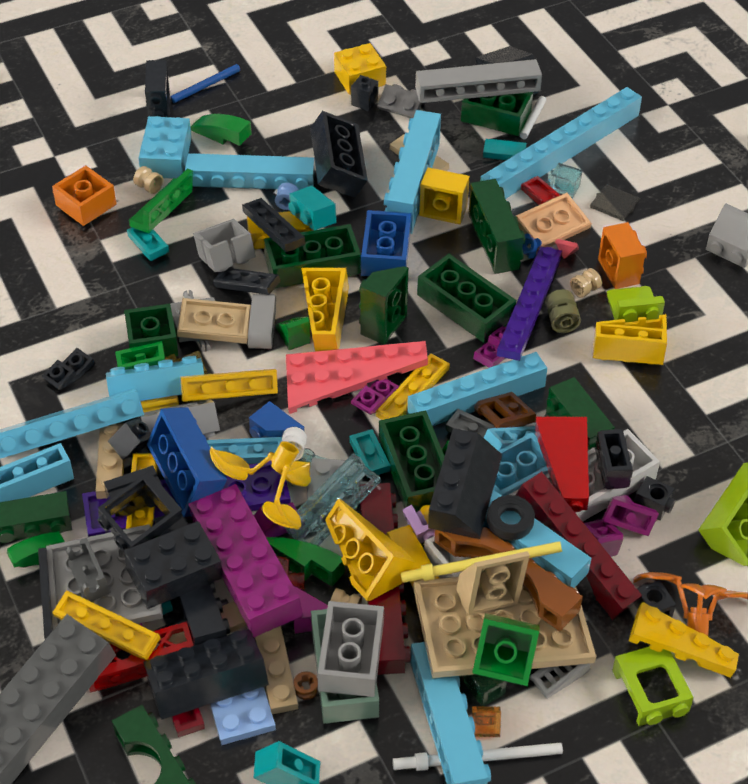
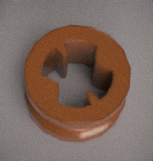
[294,671,318,700]

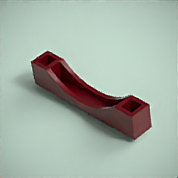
[515,471,642,620]

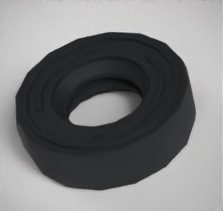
[487,495,535,541]

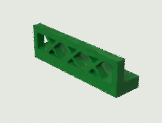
[130,168,193,234]

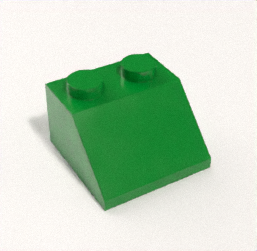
[472,613,540,686]

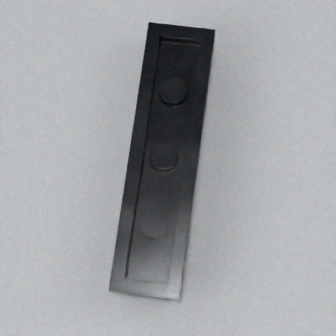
[242,198,305,252]

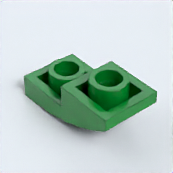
[7,532,65,568]

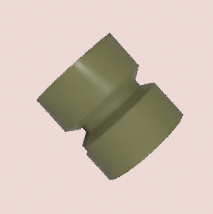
[545,289,581,333]

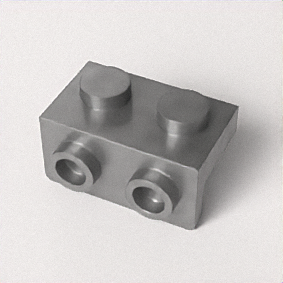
[377,84,425,118]

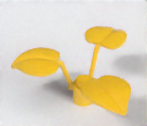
[210,441,311,530]

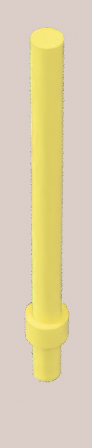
[401,541,562,583]

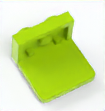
[606,286,665,322]

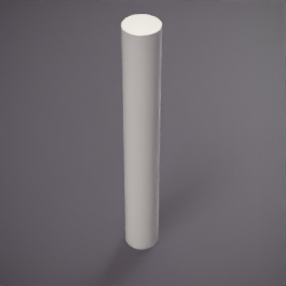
[520,96,546,139]

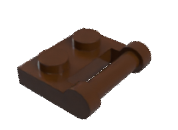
[474,392,536,428]

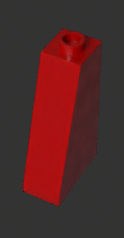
[535,416,589,512]

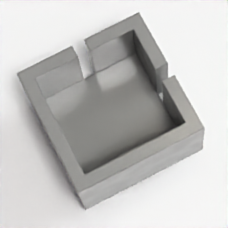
[193,219,256,272]

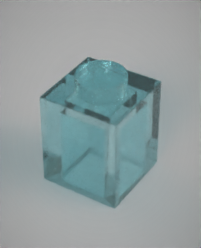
[548,163,582,199]

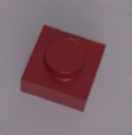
[171,708,205,738]

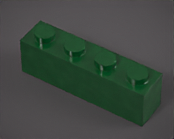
[0,491,73,543]

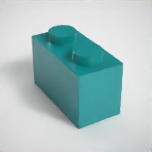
[288,185,336,231]

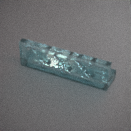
[284,453,382,546]

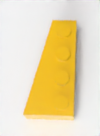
[301,268,349,352]

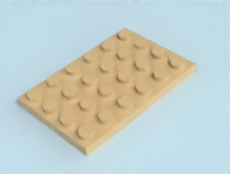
[413,577,596,678]

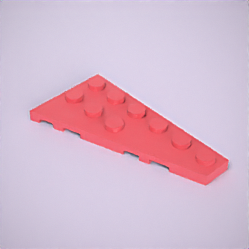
[286,341,428,414]

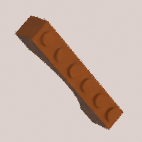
[434,527,583,632]

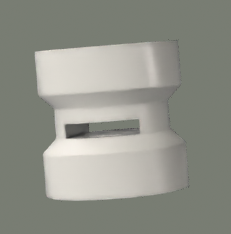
[282,427,307,461]

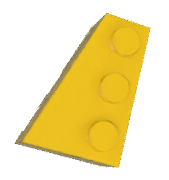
[593,314,667,365]

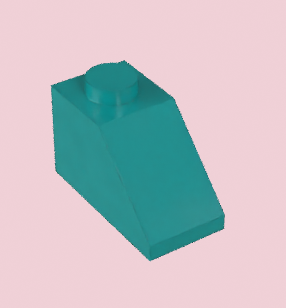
[253,741,321,784]

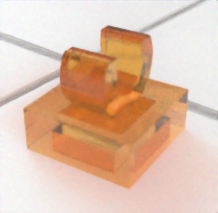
[472,707,501,737]

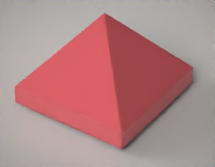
[555,239,579,259]

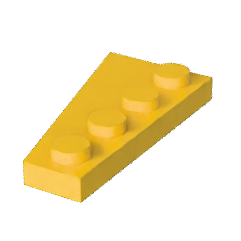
[629,602,739,678]

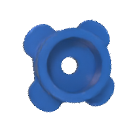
[522,233,542,259]

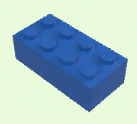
[147,407,227,517]

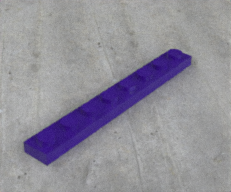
[497,246,562,361]

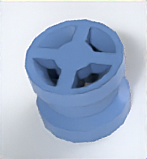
[275,183,298,210]

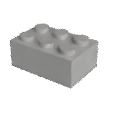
[318,601,384,697]

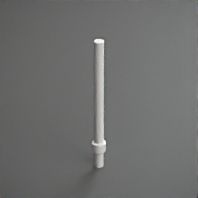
[393,743,563,771]

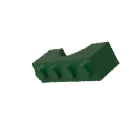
[112,705,196,784]

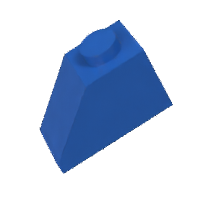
[249,401,305,438]

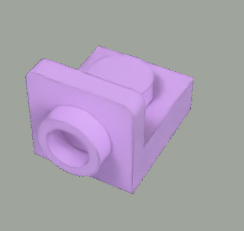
[403,505,435,543]

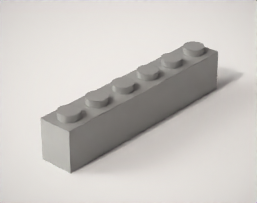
[415,59,542,103]

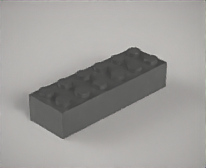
[0,614,116,784]

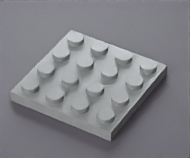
[46,524,163,630]

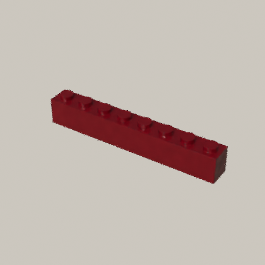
[360,483,410,675]

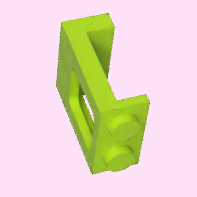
[612,647,694,726]

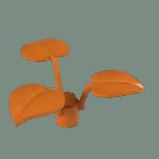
[633,572,748,636]

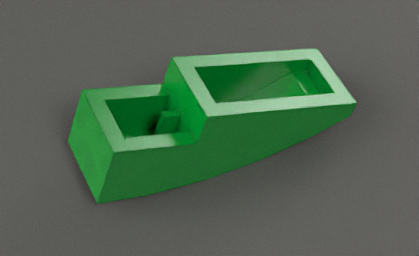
[190,114,251,146]
[266,537,345,587]

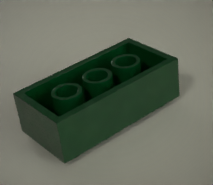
[468,179,525,274]
[264,224,361,289]
[417,254,516,343]
[378,410,445,512]

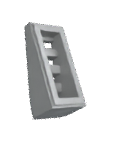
[530,663,590,699]

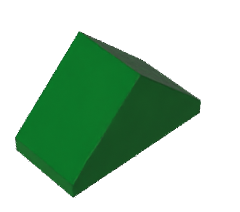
[275,317,310,350]
[116,341,165,370]

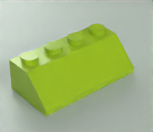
[698,463,748,566]

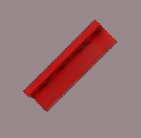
[89,622,194,693]

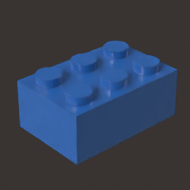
[361,210,411,276]

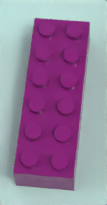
[188,484,303,638]

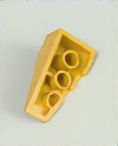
[325,499,415,601]

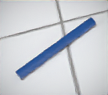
[171,64,240,103]

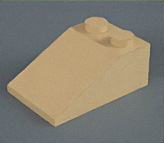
[456,551,530,616]

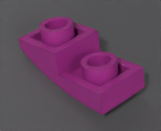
[473,326,506,368]
[351,379,399,415]

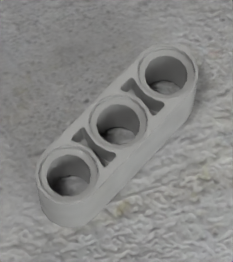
[248,294,276,349]

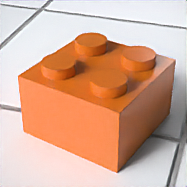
[52,165,117,226]
[598,222,647,289]

